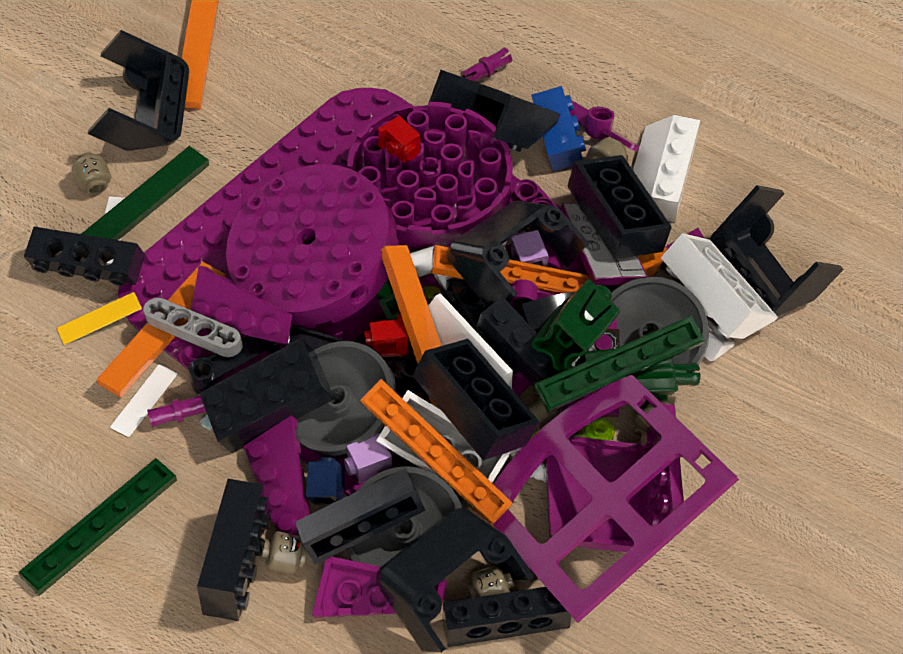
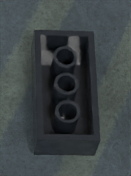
[567,155,672,259]
[199,338,334,453]
[412,339,540,461]
[197,479,271,621]

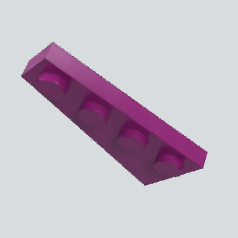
[191,266,293,344]
[243,416,310,536]
[312,557,448,618]

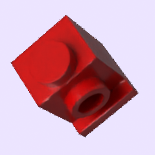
[378,115,421,163]
[364,314,408,358]

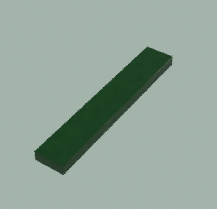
[81,146,209,258]
[534,315,705,413]
[18,458,177,596]

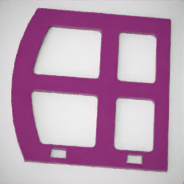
[493,375,739,623]

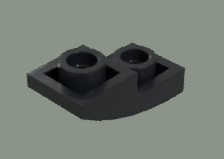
[522,291,576,332]

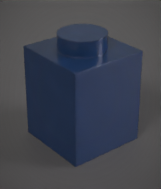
[306,457,345,505]

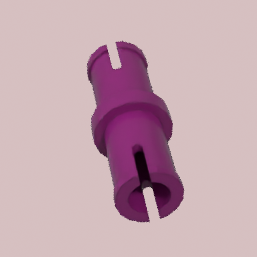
[460,47,513,82]
[147,396,207,428]

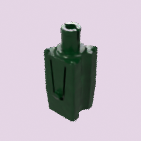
[531,279,620,373]
[575,347,701,405]

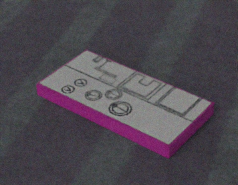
[560,203,647,286]

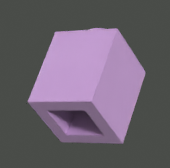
[511,230,548,267]
[344,433,392,484]

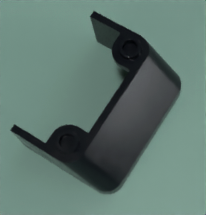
[88,30,189,151]
[429,70,561,152]
[709,185,844,317]
[446,200,589,308]
[376,507,534,653]

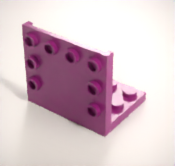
[545,404,684,552]

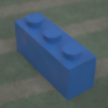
[531,86,586,171]

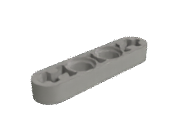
[143,298,242,357]

